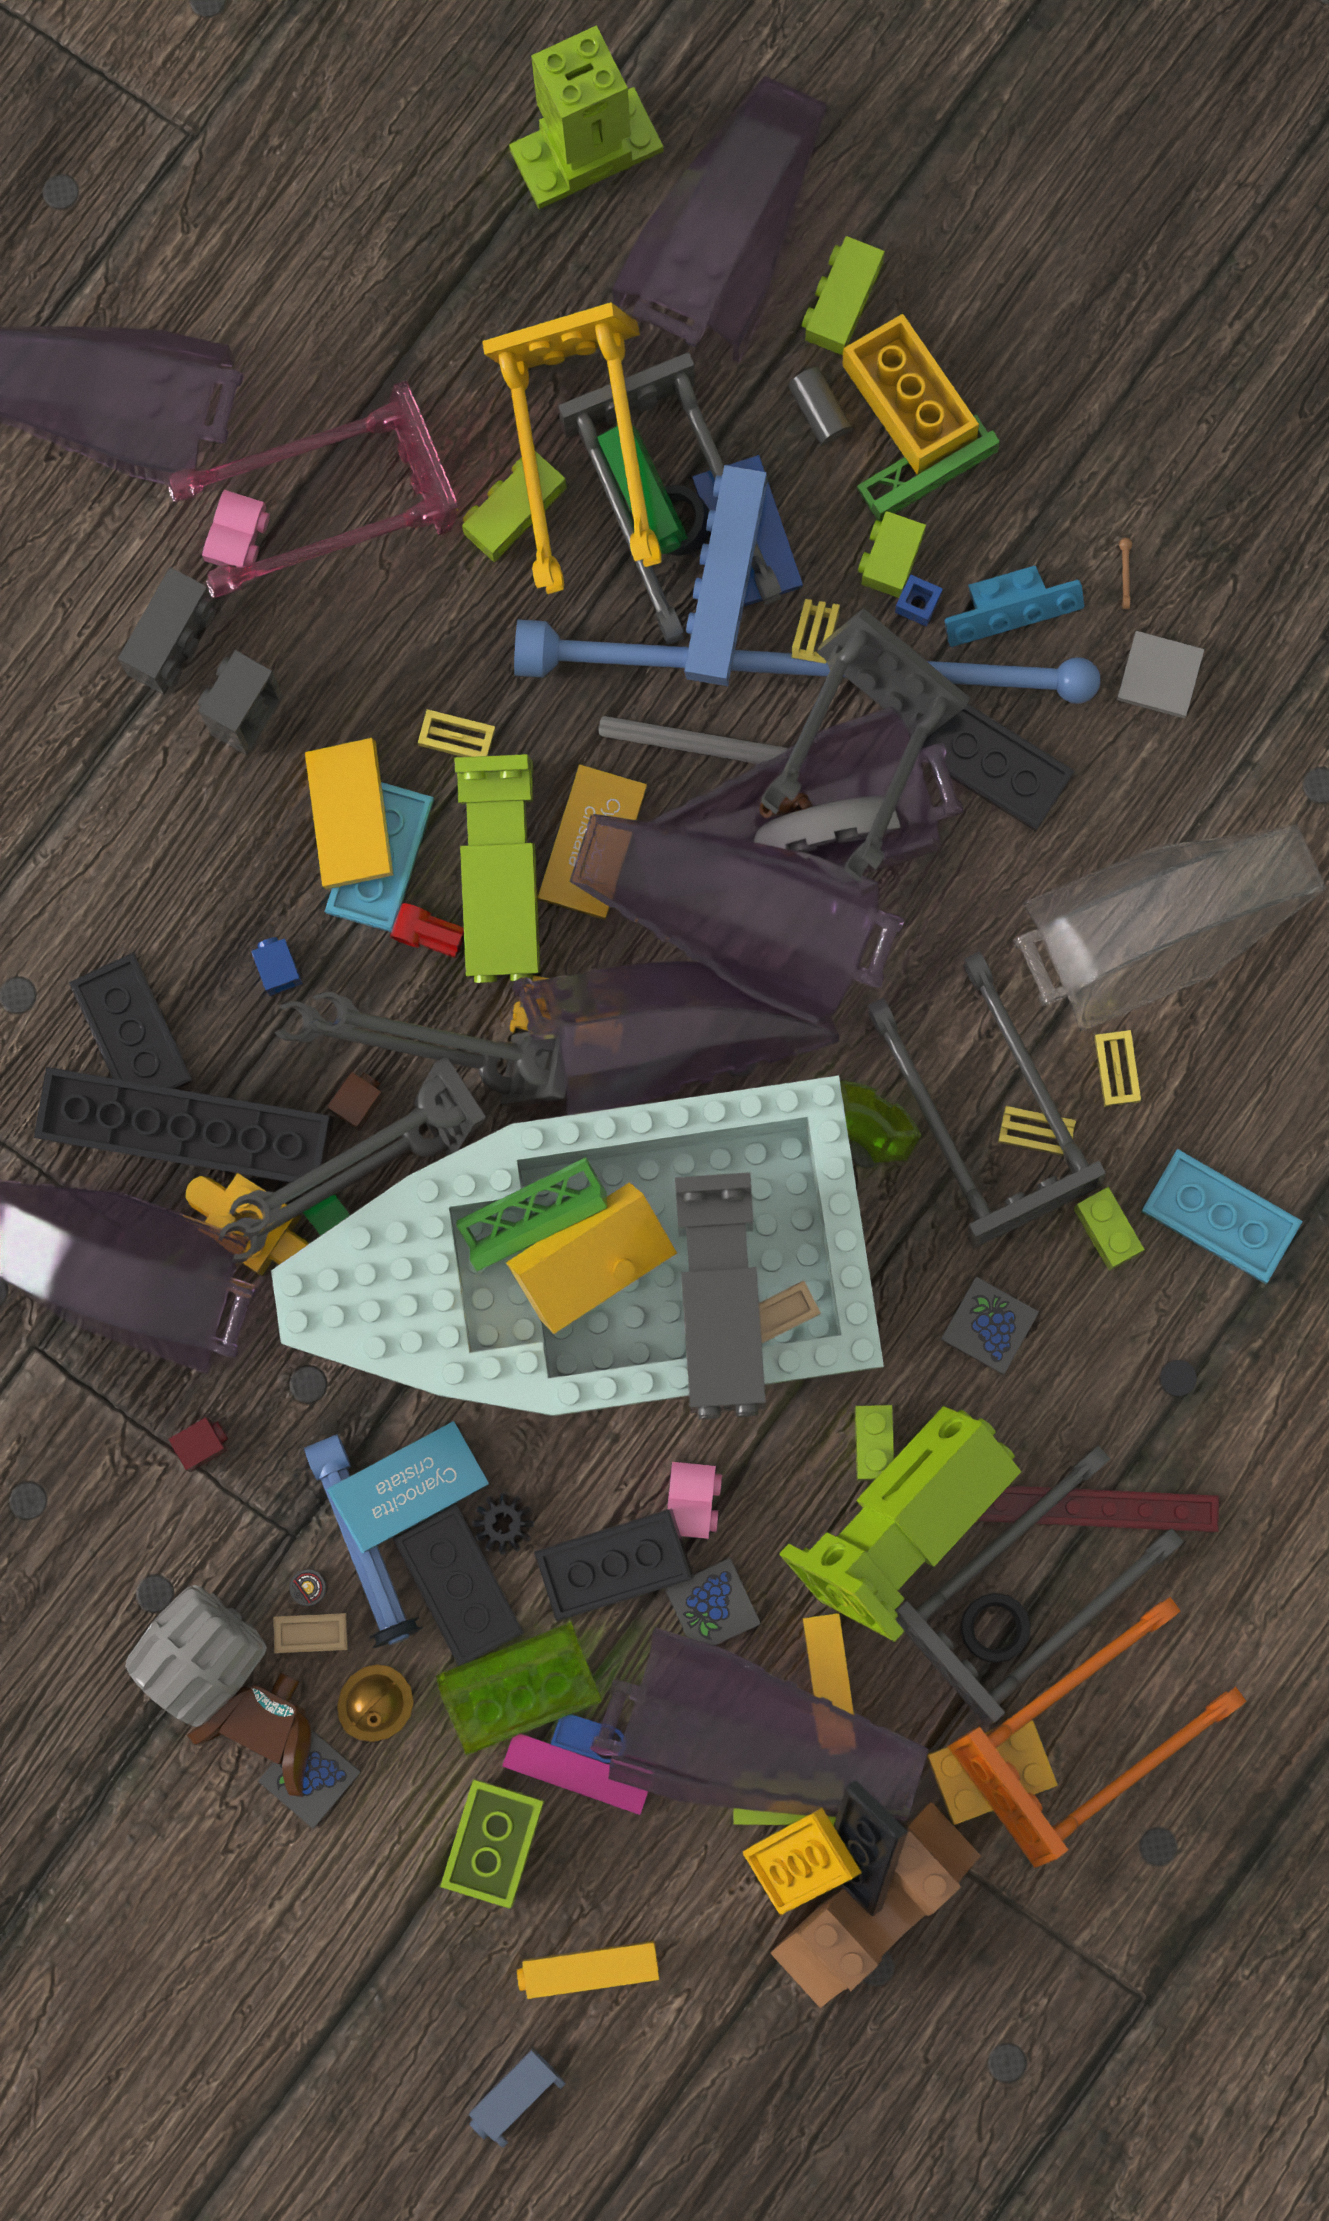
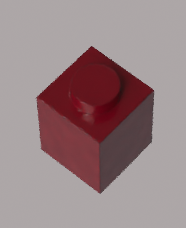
[168,1417,229,1472]

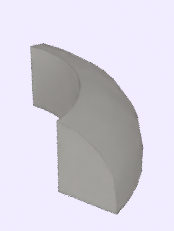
[753,795,900,864]

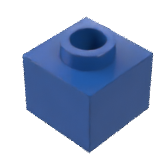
[895,574,943,627]

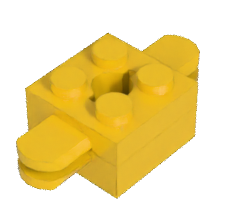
[186,1173,309,1276]

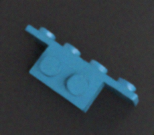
[945,565,1084,647]

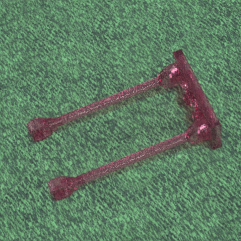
[167,380,459,598]

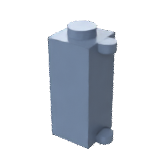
[468,2048,566,2148]

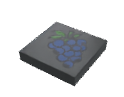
[941,1277,1039,1375]
[664,1558,761,1655]
[258,1729,361,1829]

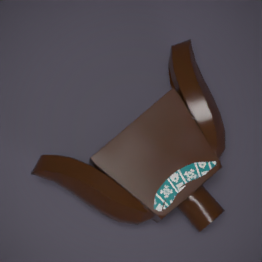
[187,1672,312,1797]

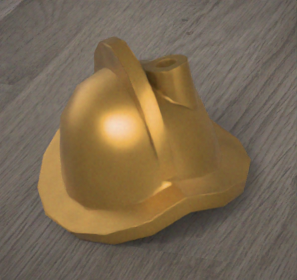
[337,1664,414,1742]

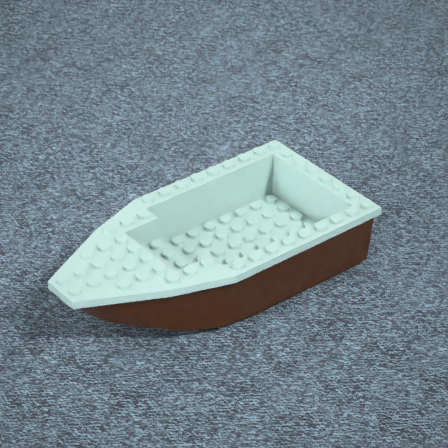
[271,1075,884,1416]

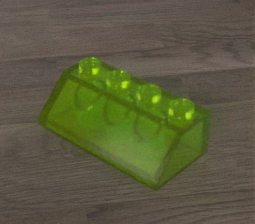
[436,1622,602,1755]

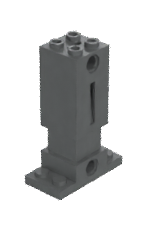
[675,1173,766,1420]

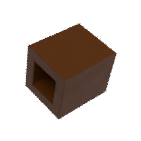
[327,1072,384,1131]

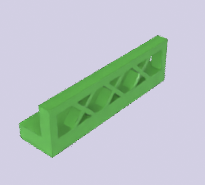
[857,415,1000,521]
[456,1157,607,1271]

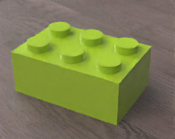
[440,1779,545,1909]

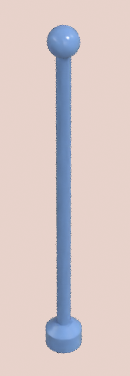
[514,619,1100,704]

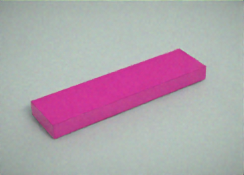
[502,1732,652,1815]

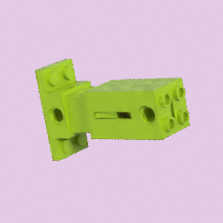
[509,25,664,209]
[454,754,541,983]
[779,1406,1021,1642]

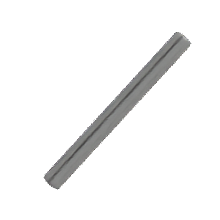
[599,716,807,771]

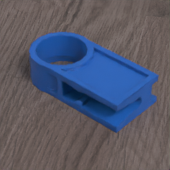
[551,1711,627,1763]

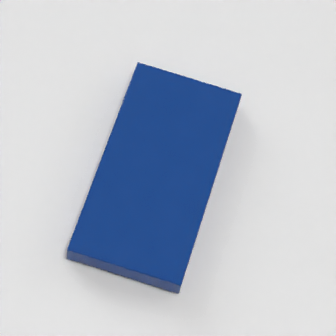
[692,455,803,606]

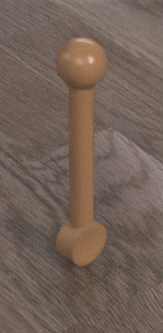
[1119,538,1133,609]

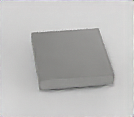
[1117,631,1204,719]

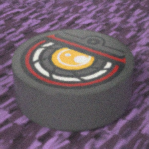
[289,1569,327,1606]

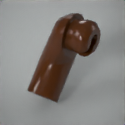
[759,791,813,818]

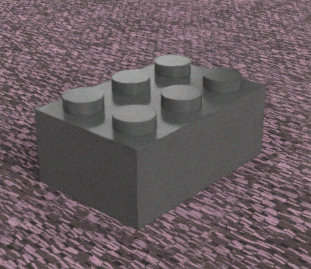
[118,567,216,695]
[198,650,283,756]

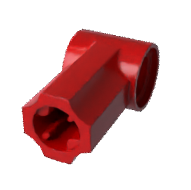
[390,903,464,958]

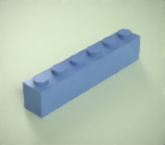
[680,465,768,686]

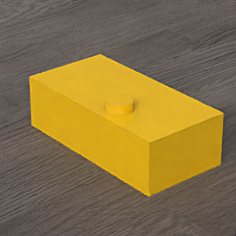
[842,314,979,475]
[506,1182,677,1334]

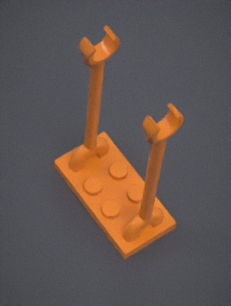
[948,1597,1247,1868]

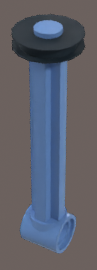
[304,1434,423,1648]

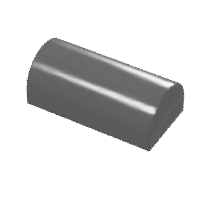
[788,367,852,447]

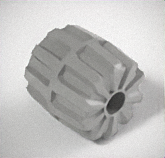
[125,1585,267,1727]

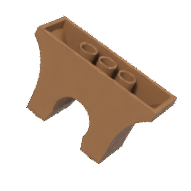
[770,1801,981,2008]

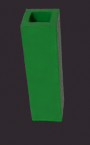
[597,425,688,554]

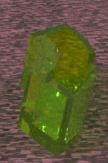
[840,1081,921,1162]

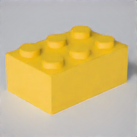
[926,1720,1058,1825]

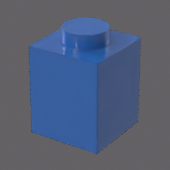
[251,937,303,996]

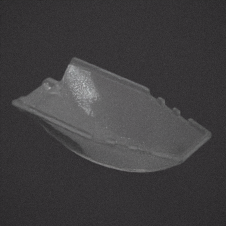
[1013,824,1327,1032]

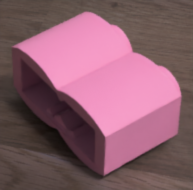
[202,490,270,574]
[667,1462,722,1539]

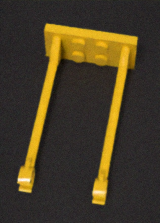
[482,302,661,594]

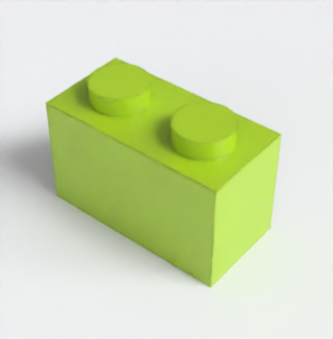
[858,511,926,598]
[1074,1187,1145,1271]
[855,1405,894,1481]

